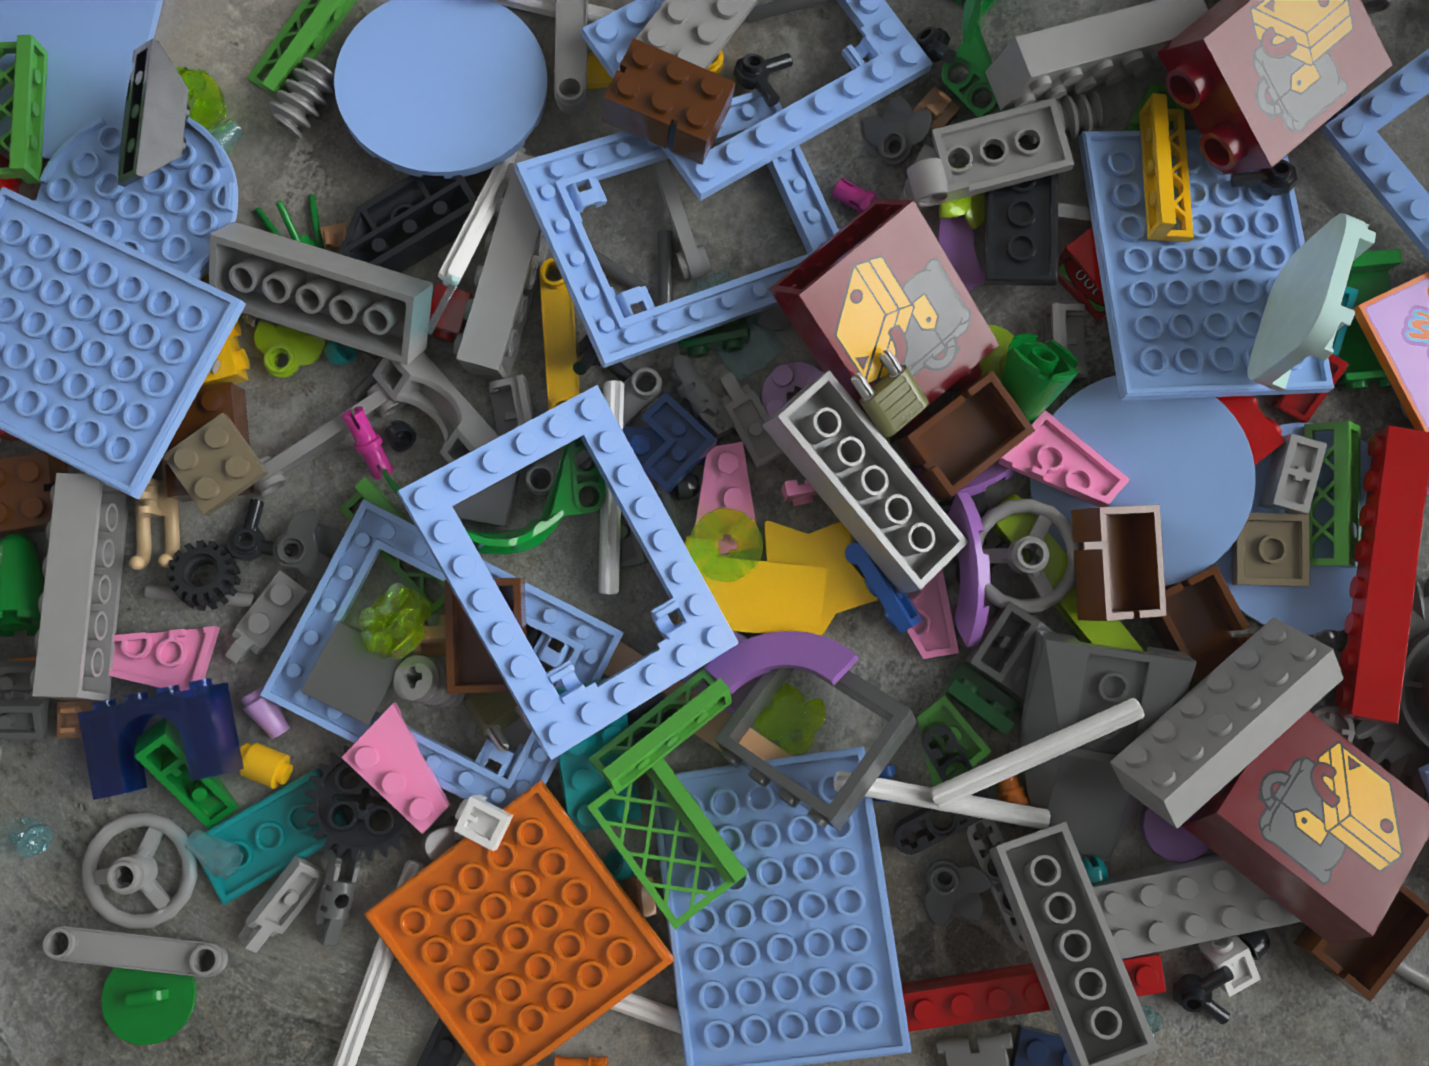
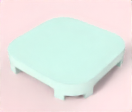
[1247,213,1376,392]

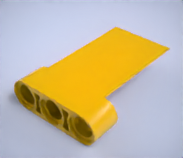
[677,536,827,635]

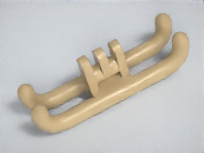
[129,457,180,570]

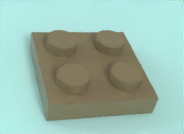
[163,413,269,516]
[1232,513,1310,587]

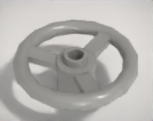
[979,499,1080,613]
[82,812,198,929]

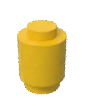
[234,742,293,789]

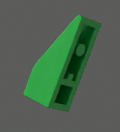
[134,716,239,830]

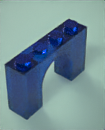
[78,678,244,800]

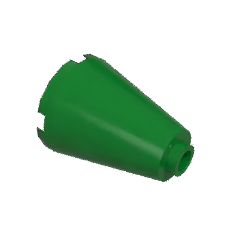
[1001,333,1079,425]
[0,534,45,637]

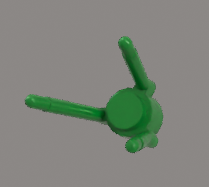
[255,194,324,249]

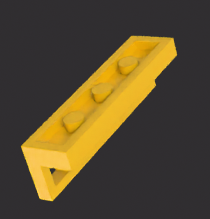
[1139,93,1194,243]

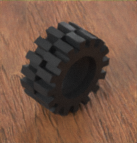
[166,540,241,611]

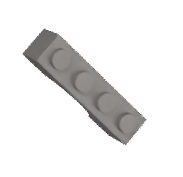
[372,352,499,463]

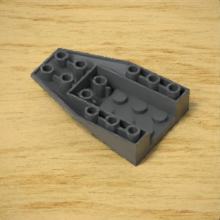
[1018,630,1197,859]

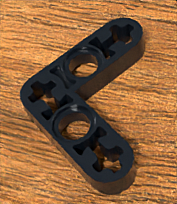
[893,722,990,855]

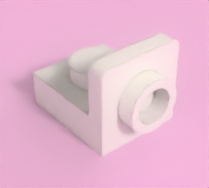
[454,794,513,851]
[1198,935,1261,997]

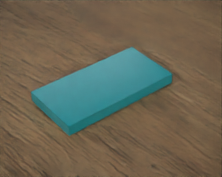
[189,768,350,905]

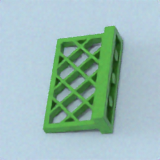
[0,35,48,183]
[587,758,748,930]

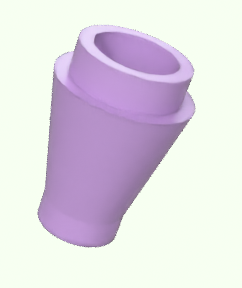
[240,684,290,740]

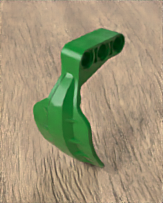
[941,0,1015,118]
[382,437,606,555]

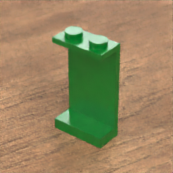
[1334,249,1402,391]

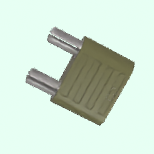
[851,349,929,438]
[464,692,531,752]

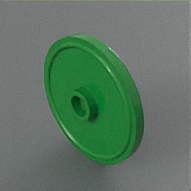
[101,967,197,1045]

